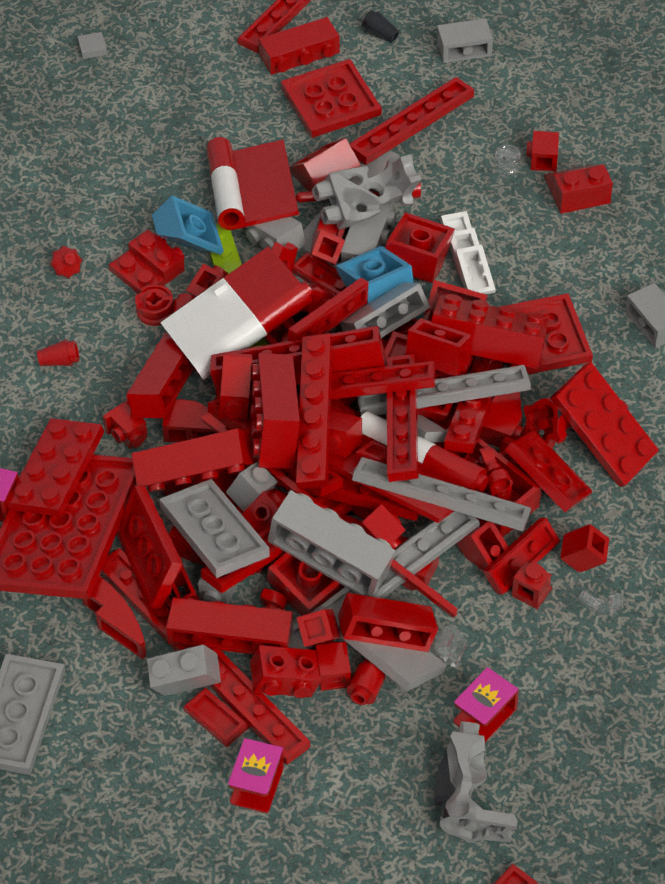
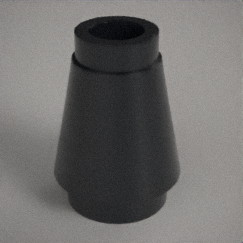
[361,10,400,43]

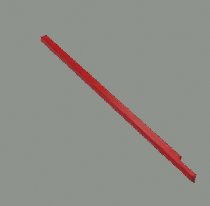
[201,413,458,618]

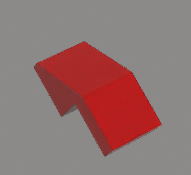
[310,216,346,266]

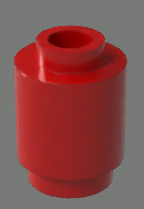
[347,659,386,705]

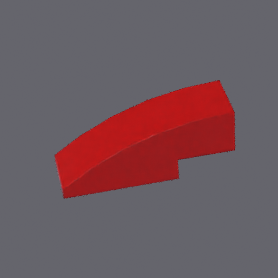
[83,576,147,659]

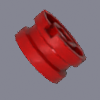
[135,284,173,326]

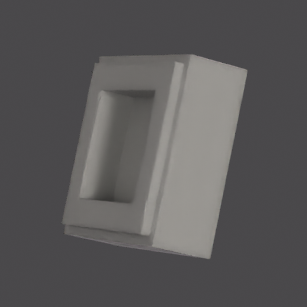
[77,32,107,59]

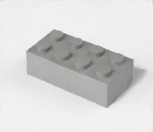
[268,490,396,597]

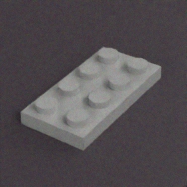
[159,479,270,578]
[0,654,65,775]

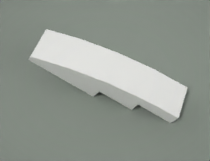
[440,211,496,294]

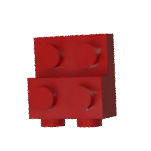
[109,229,185,294]

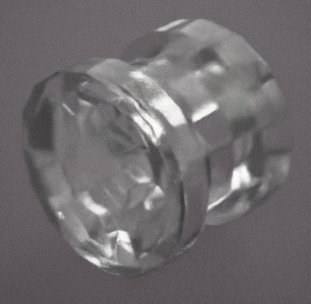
[494,144,521,177]

